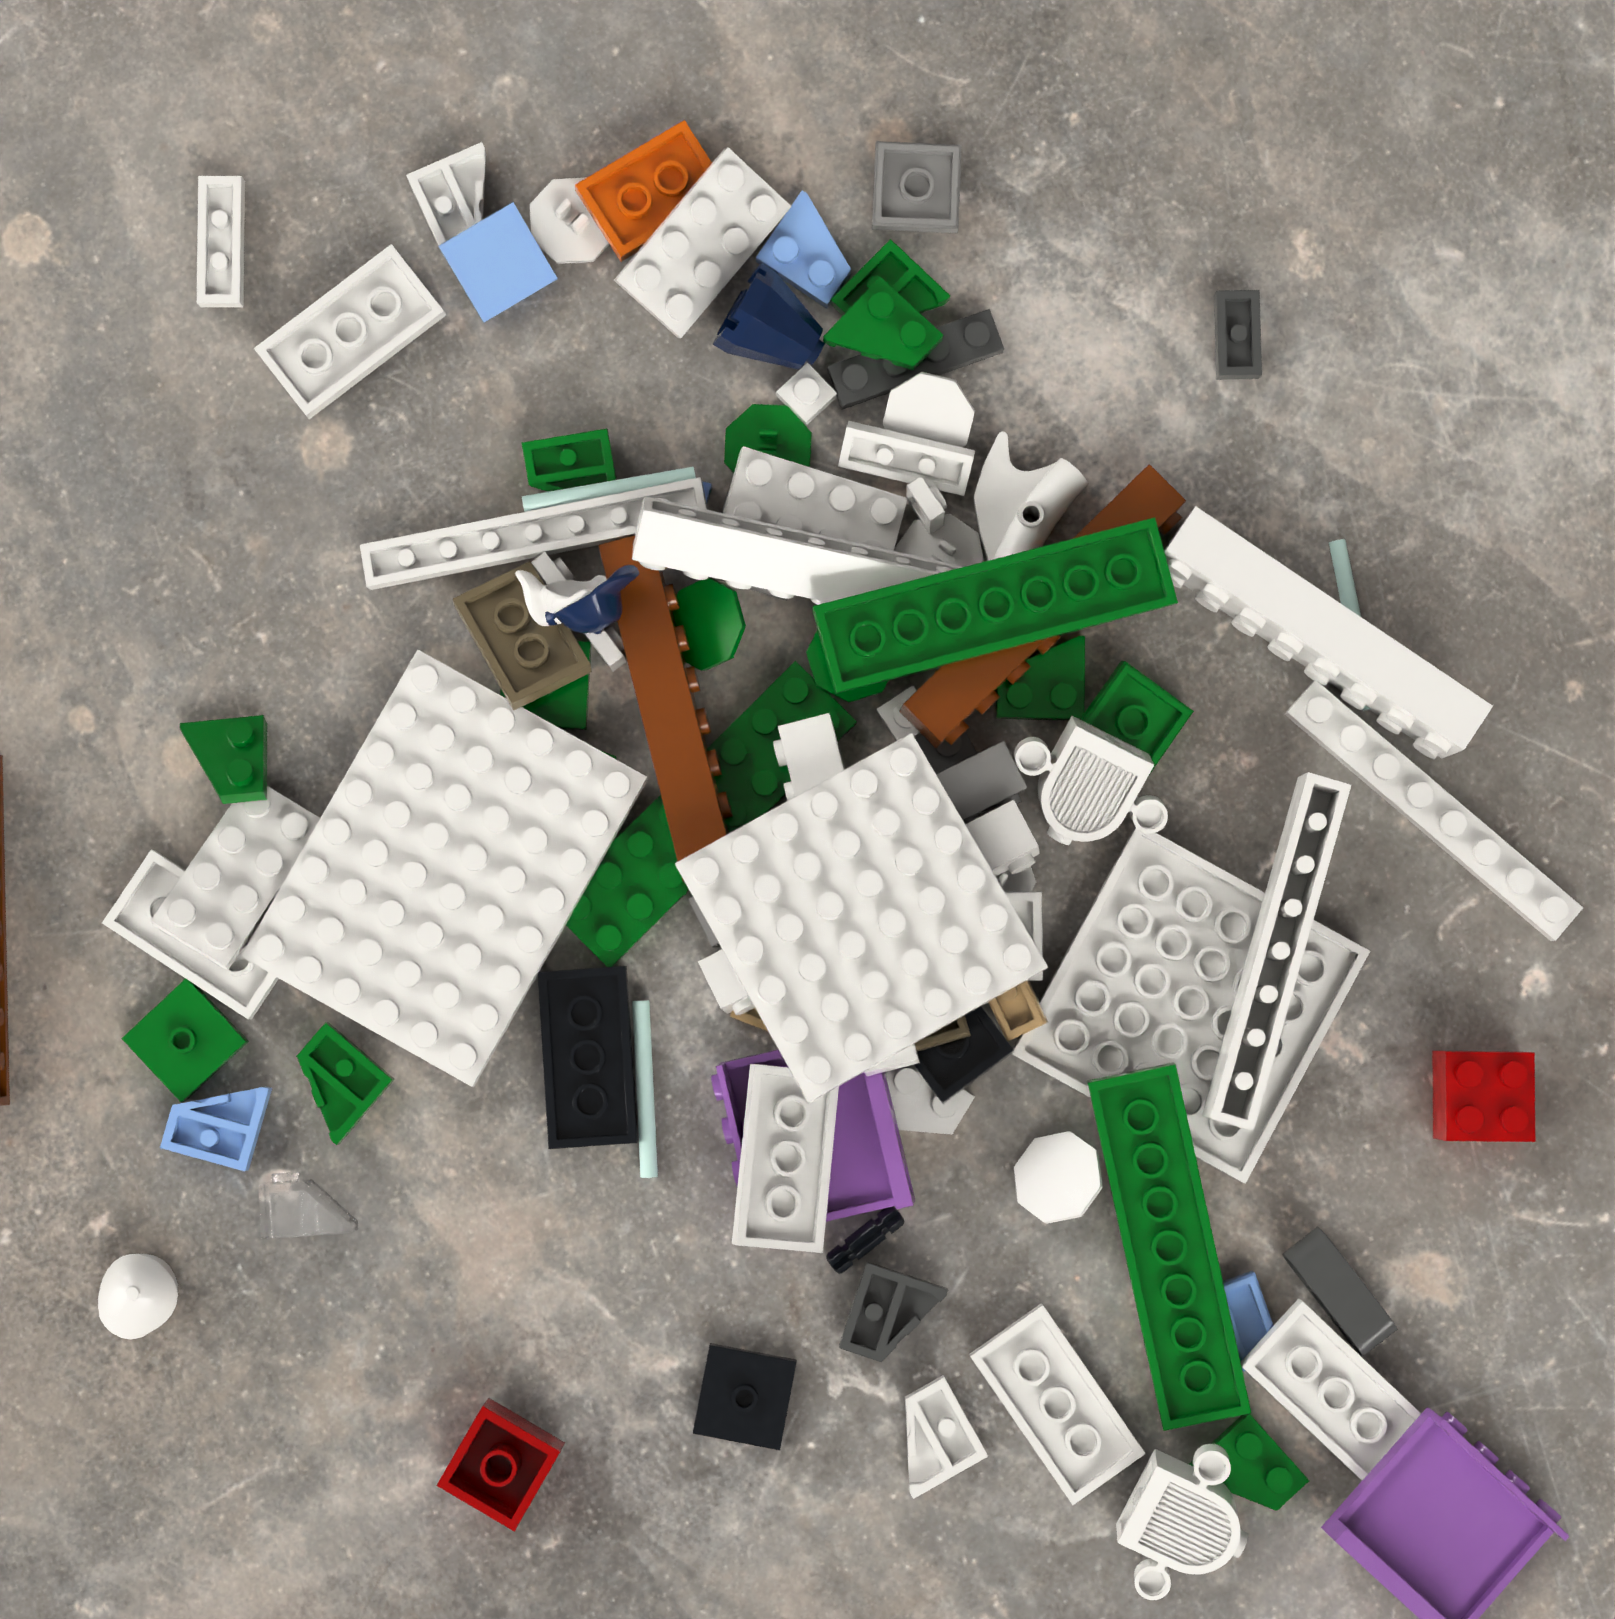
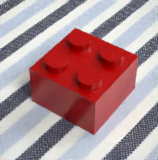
[1432,1050,1536,1142]
[436,1398,565,1532]

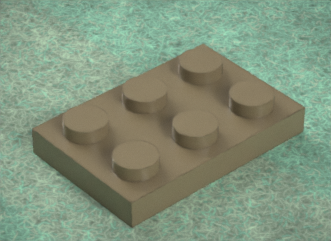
[452,561,592,711]

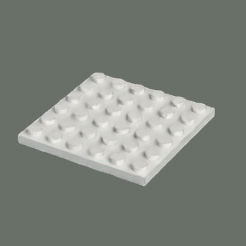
[675,733,1048,1103]
[1012,827,1370,1184]

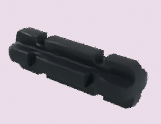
[826,1206,905,1274]

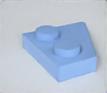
[756,190,851,309]
[160,1086,272,1171]

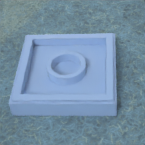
[438,202,558,322]

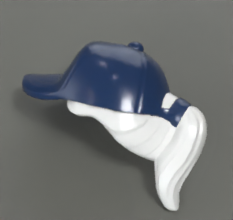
[515,565,640,634]

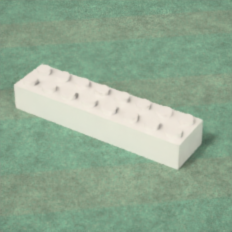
[1164,506,1493,759]

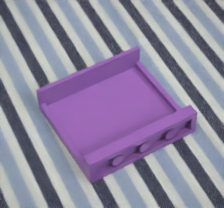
[711,1049,915,1222]
[1321,1407,1569,1619]

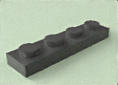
[827,309,1004,410]

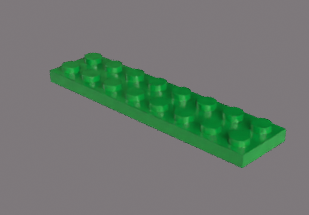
[812,517,1178,694]
[566,661,857,967]
[1087,1062,1251,1431]

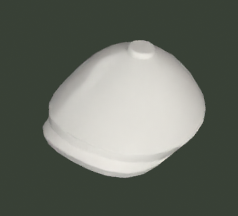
[98,1254,178,1340]

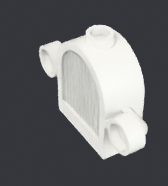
[1014,716,1168,845]
[1116,1444,1248,1600]

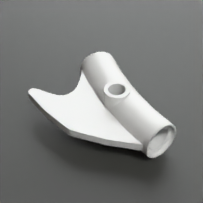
[973,431,1088,561]

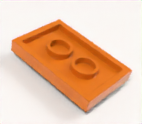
[575,120,712,262]

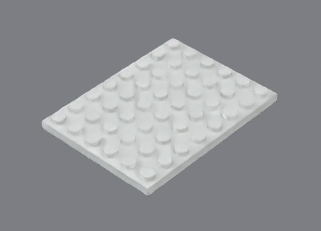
[241,650,648,1087]

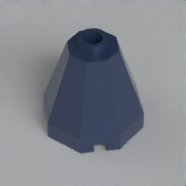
[713,263,825,370]

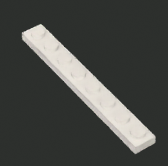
[360,477,707,590]
[1284,680,1583,941]

